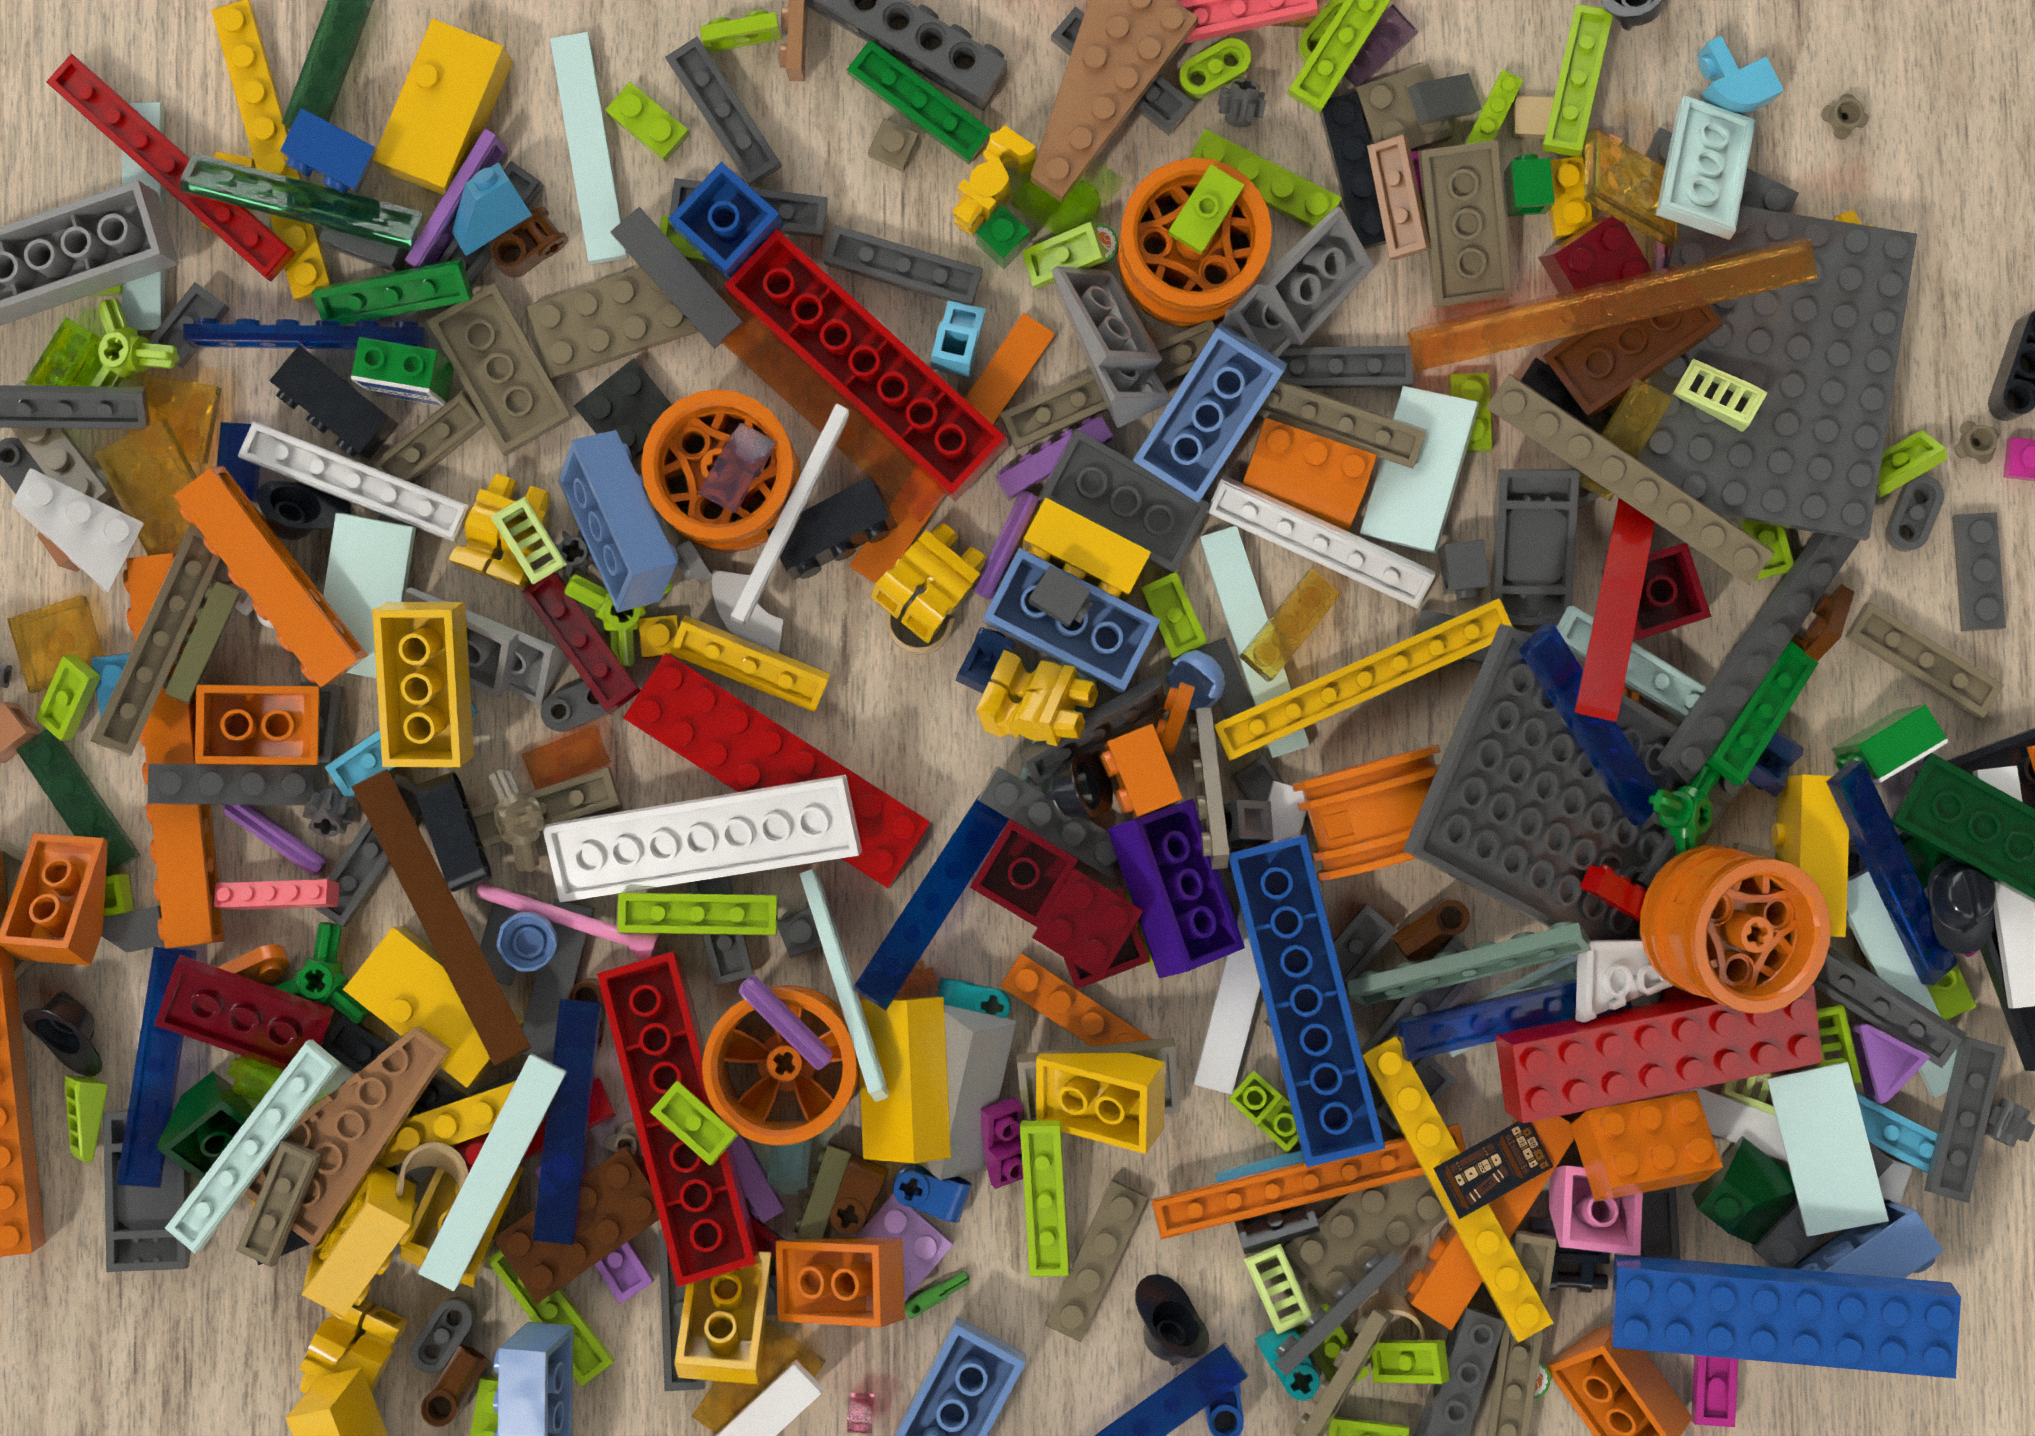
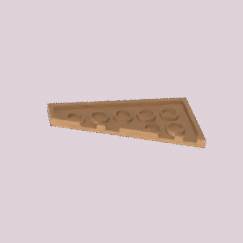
[1030,0,1199,202]
[244,1026,452,1247]

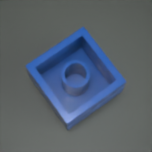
[280,108,376,196]
[668,161,784,280]

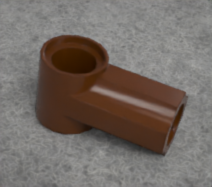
[1391,899,1470,961]
[421,1344,490,1427]

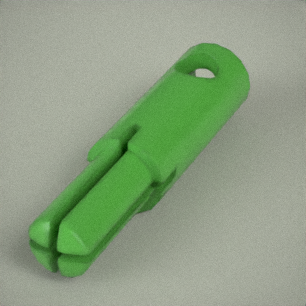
[905,1271,970,1319]

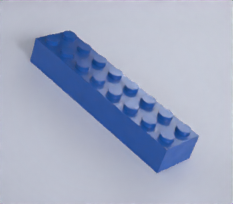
[1229,834,1385,1167]
[1610,1254,1961,1379]

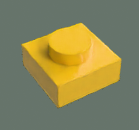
[638,615,680,659]

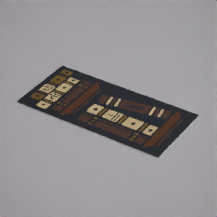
[1433,1121,1554,1219]

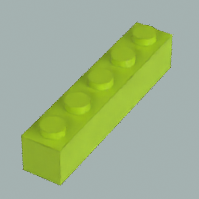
[1465,69,1524,144]

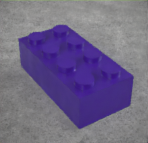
[1107,799,1245,979]

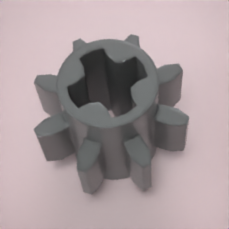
[1218,78,1266,127]
[555,530,594,577]
[302,789,356,837]
[1985,1098,2035,1148]

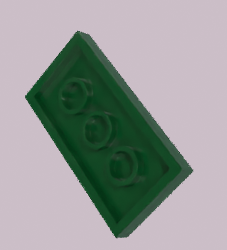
[1889,753,2035,902]

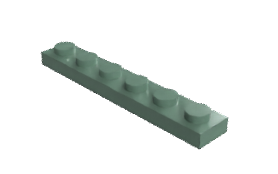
[1347,922,1591,1008]

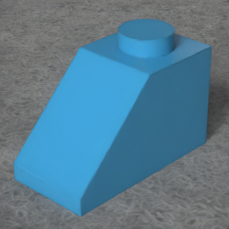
[452,162,532,256]

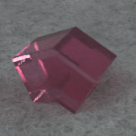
[847,1393,875,1434]

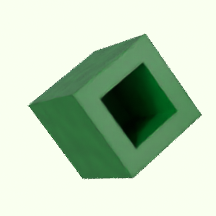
[1504,154,1554,217]
[975,205,1030,269]

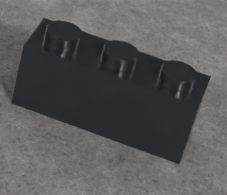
[269,345,398,460]
[766,476,898,580]

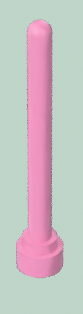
[476,883,661,960]

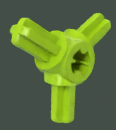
[90,298,180,387]
[565,575,673,667]

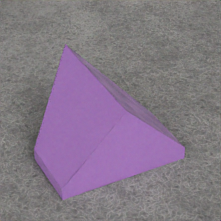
[1848,1022,1930,1104]

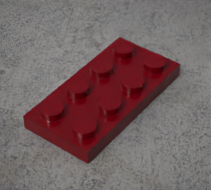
[154,955,335,1070]

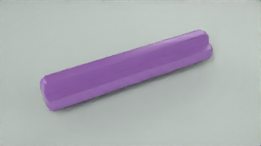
[974,491,1040,600]
[223,805,327,876]
[739,975,833,1070]

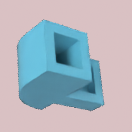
[1697,36,1784,115]
[931,300,986,378]

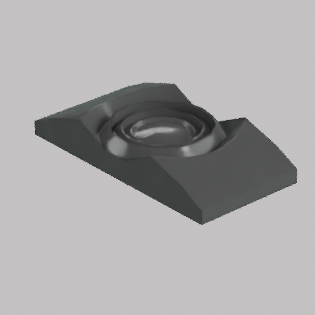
[1491,469,1580,625]
[103,1109,191,1272]

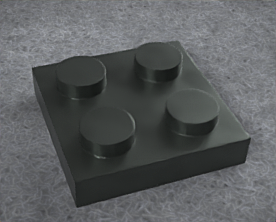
[574,358,672,461]

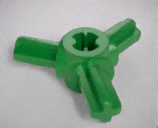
[1649,764,1720,856]
[274,922,370,1024]

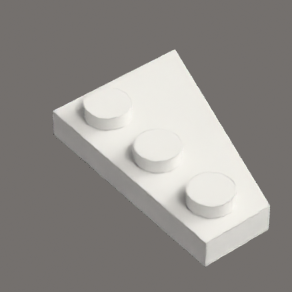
[11,468,144,594]
[1576,939,1673,1022]

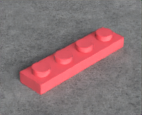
[1177,0,1319,44]

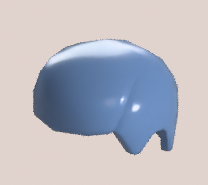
[1166,650,1226,712]
[497,912,558,972]

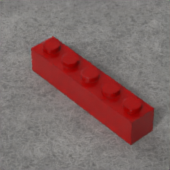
[1580,864,1647,923]

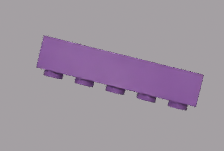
[996,415,1113,501]
[731,1134,786,1223]

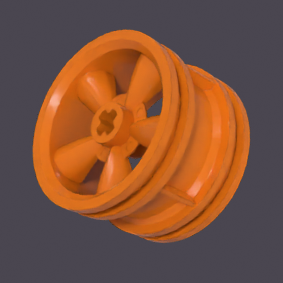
[702,985,860,1145]

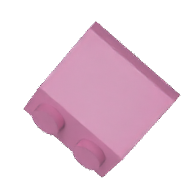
[1549,1166,1643,1256]

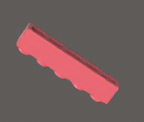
[214,879,339,911]

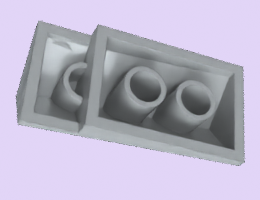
[1223,207,1374,358]
[1052,266,1171,428]
[404,587,567,706]
[919,1005,1016,1180]

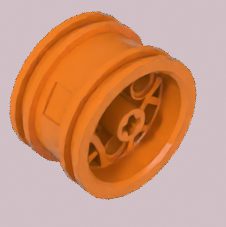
[1117,158,1272,328]
[641,389,801,553]
[1292,744,1441,881]
[1640,845,1831,1013]

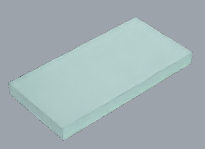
[1655,95,1756,240]
[1360,386,1480,554]
[323,513,416,679]
[1766,1061,1889,1237]

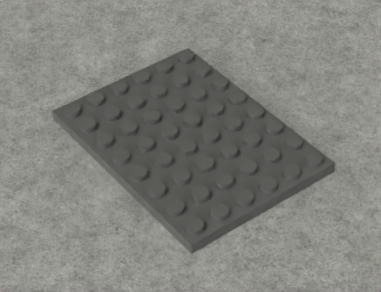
[1635,206,1917,541]
[1403,624,1708,940]

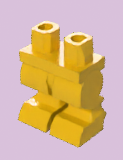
[952,125,1037,237]
[448,473,552,590]
[870,523,986,644]
[976,650,1098,746]
[299,1299,410,1393]

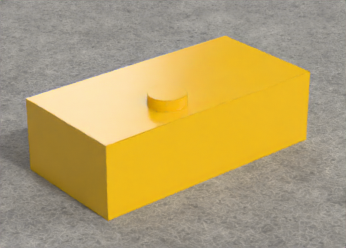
[372,18,513,196]
[372,602,474,767]
[1771,774,1851,937]
[343,926,524,1088]
[858,997,951,1164]
[286,1367,388,1436]

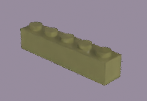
[162,581,241,705]
[793,1143,853,1239]

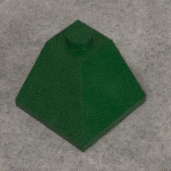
[157,1071,254,1180]
[1691,1136,1797,1245]

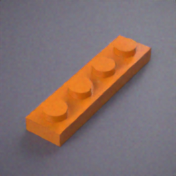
[1000,953,1152,1046]

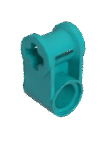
[937,978,1011,1018]
[1254,1327,1320,1401]

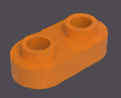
[1156,682,1195,755]
[217,944,290,984]

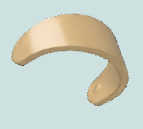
[886,611,955,655]
[396,1142,468,1197]
[1355,1292,1425,1340]

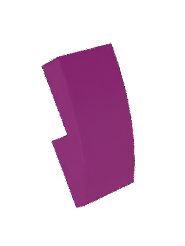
[981,1097,1023,1189]

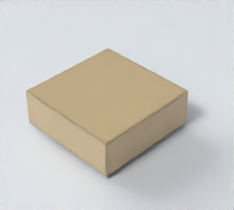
[1512,96,1554,139]

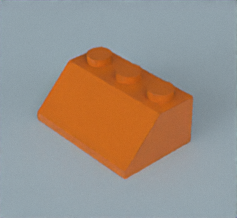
[1242,418,1377,531]
[1546,1324,1693,1436]

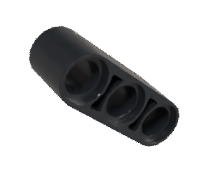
[1988,310,2035,421]
[415,771,492,892]

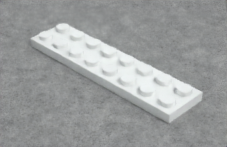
[543,775,862,902]

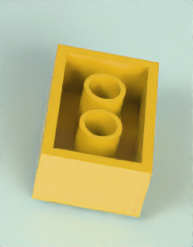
[1023,497,1151,602]
[301,1163,418,1317]

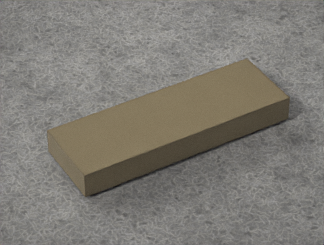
[370,392,486,483]
[236,1138,322,1267]

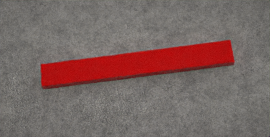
[46,53,296,282]
[1574,497,1655,722]

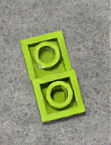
[1227,1070,1299,1153]

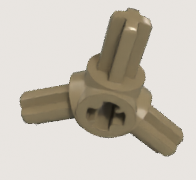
[488,768,545,873]

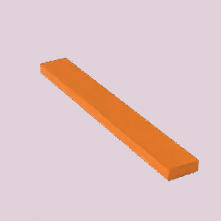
[849,312,1055,584]
[1151,1123,1466,1240]

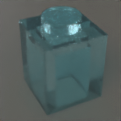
[767,1137,815,1195]

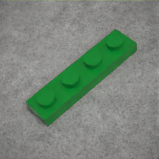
[847,40,992,165]
[311,259,474,328]
[1705,640,1819,786]

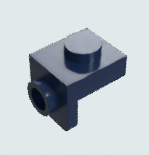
[955,627,1015,694]
[1747,729,1804,798]

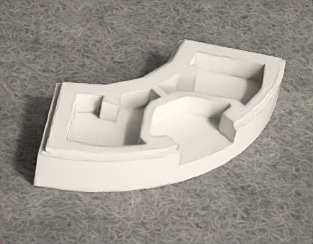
[712,570,785,653]

